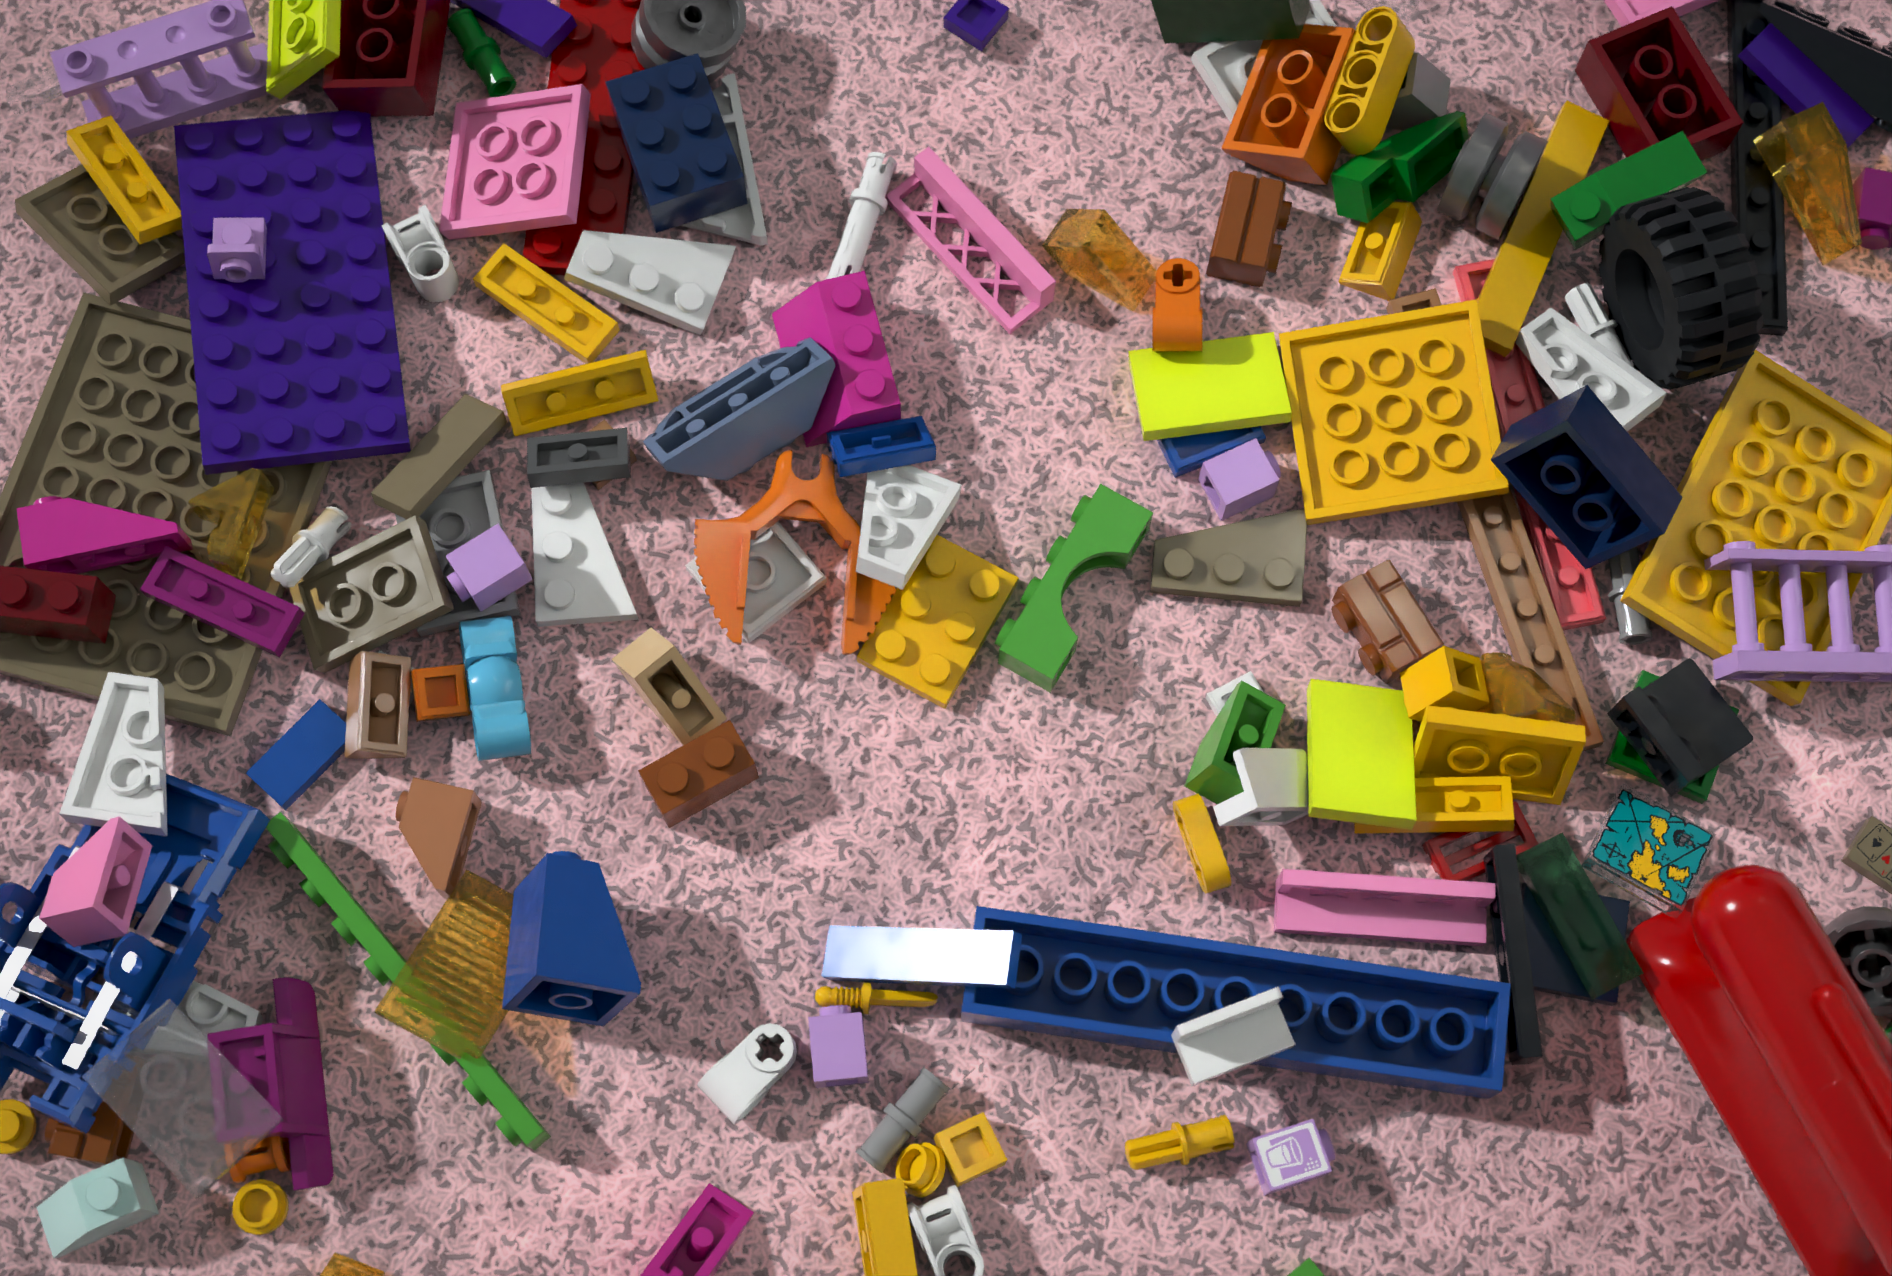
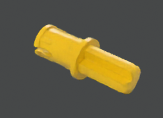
[1125,1114,1235,1170]

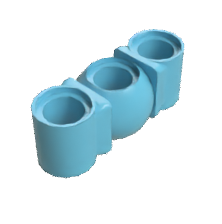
[459,616,531,761]

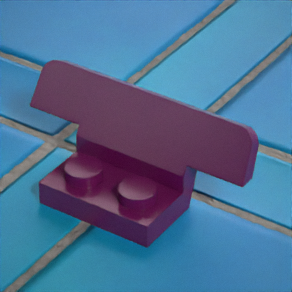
[207,977,334,1191]

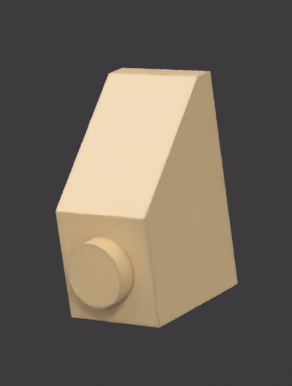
[611,627,727,746]

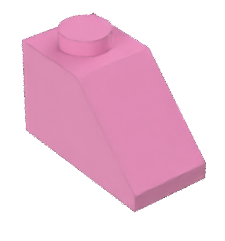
[39,816,152,947]

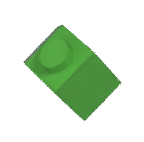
[1184,681,1286,804]

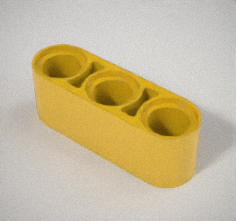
[1324,6,1415,155]

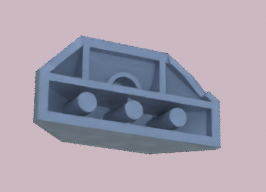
[643,337,836,481]

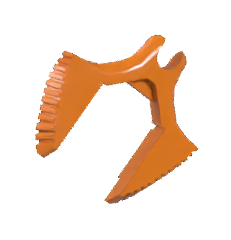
[694,450,897,655]

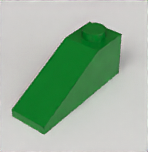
[1551,131,1708,250]

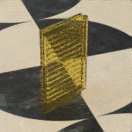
[374,870,514,1059]

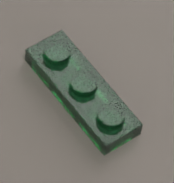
[1516,832,1643,1000]

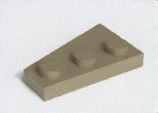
[1150,508,1307,607]

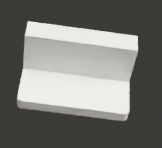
[1213,748,1308,826]
[1171,987,1295,1086]

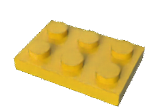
[856,535,1019,709]
[1413,705,1586,805]

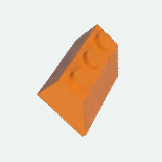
[1221,24,1355,185]

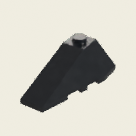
[1758,0,1892,133]

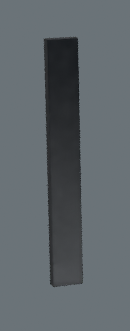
[1727,0,1788,336]

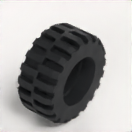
[1599,187,1763,389]

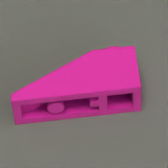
[16,496,193,574]
[640,1183,754,1276]

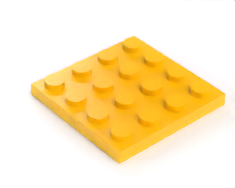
[1279,299,1509,525]

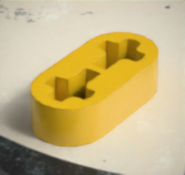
[1172,793,1232,894]

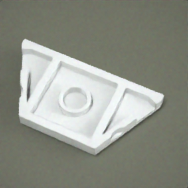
[681,73,768,246]

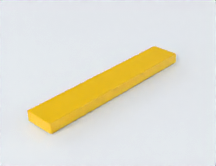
[1477,100,1609,357]

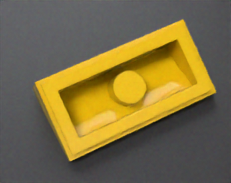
[1338,202,1422,301]
[852,1178,918,1276]

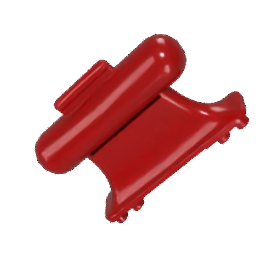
[1626,864,1892,1276]

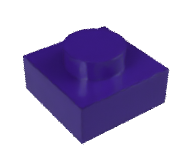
[943,0,1009,51]

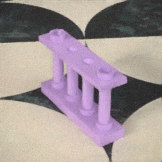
[50,0,269,139]
[1704,541,1892,683]

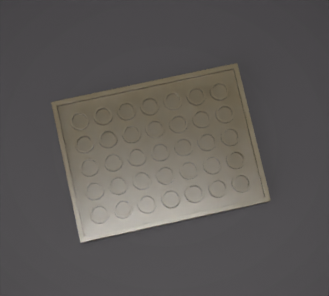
[0,293,332,736]

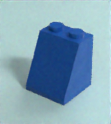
[502,851,641,1026]

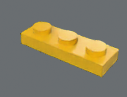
[66,115,182,245]
[473,243,620,364]
[501,349,659,437]
[1354,776,1514,834]

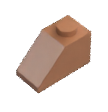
[396,777,482,901]

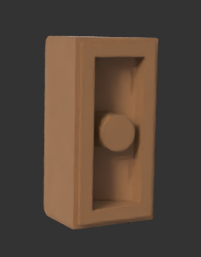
[345,651,411,759]

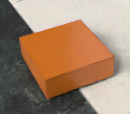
[411,664,470,722]

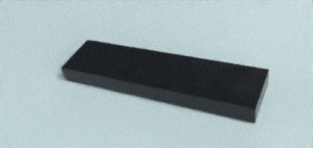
[1483,844,1543,1065]

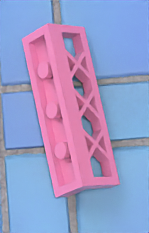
[885,146,1056,334]
[1274,869,1495,947]

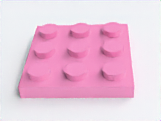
[439,84,591,240]

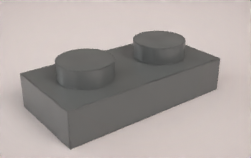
[527,428,631,488]

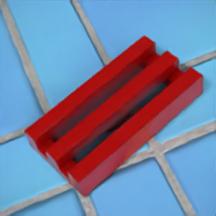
[1422,801,1540,881]

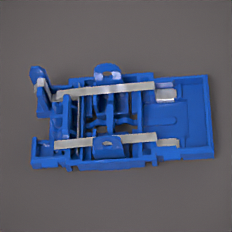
[0,774,270,1134]

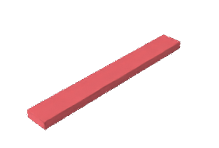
[1453,259,1606,631]

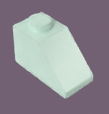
[36,1157,159,1259]

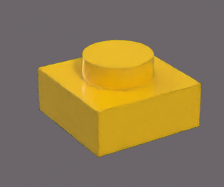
[933,1112,1007,1187]

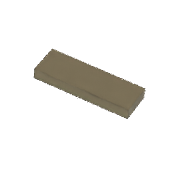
[371,394,507,519]

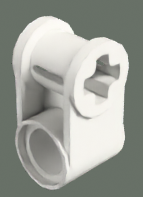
[381,205,459,302]
[697,1023,797,1124]
[907,1184,984,1276]

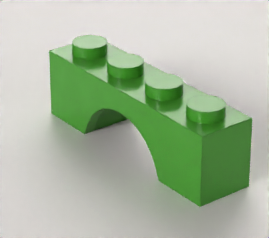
[995,484,1153,693]

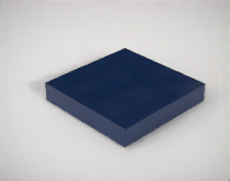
[1521,880,1630,1006]

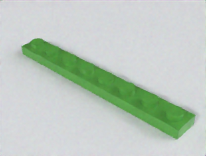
[266,812,551,1151]

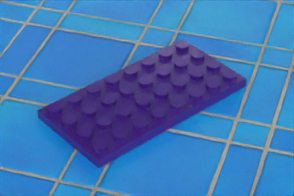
[174,110,411,475]

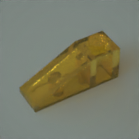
[1753,102,1862,265]

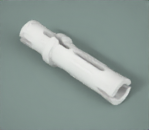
[825,152,897,280]

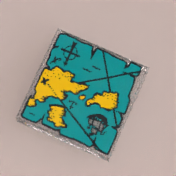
[1581,783,1716,919]

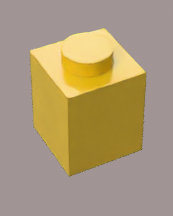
[1400,646,1490,722]

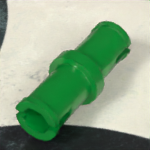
[447,9,517,98]

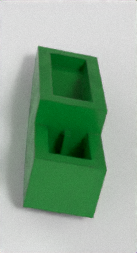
[1331,111,1469,223]

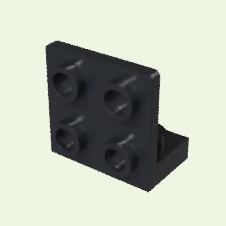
[1607,659,1753,797]

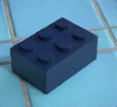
[606,53,748,233]
[1491,385,1683,569]

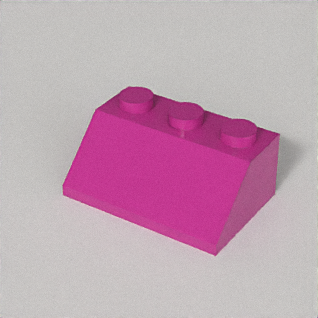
[772,271,901,448]

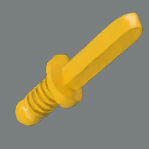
[815,982,938,1015]

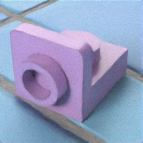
[207,218,267,282]

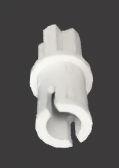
[1565,283,1634,367]
[271,506,351,588]

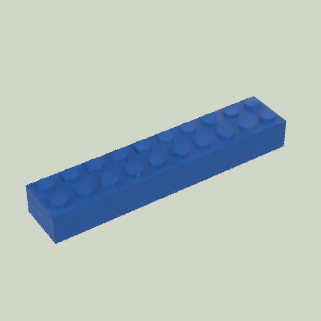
[961,906,1511,1099]

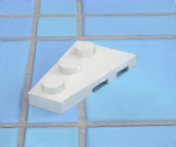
[1190,0,1336,123]
[856,465,962,590]
[59,672,167,836]

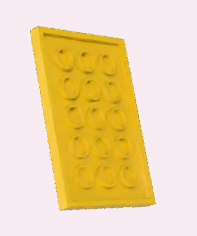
[1620,350,1892,707]

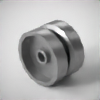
[631,0,746,83]
[1437,113,1548,239]

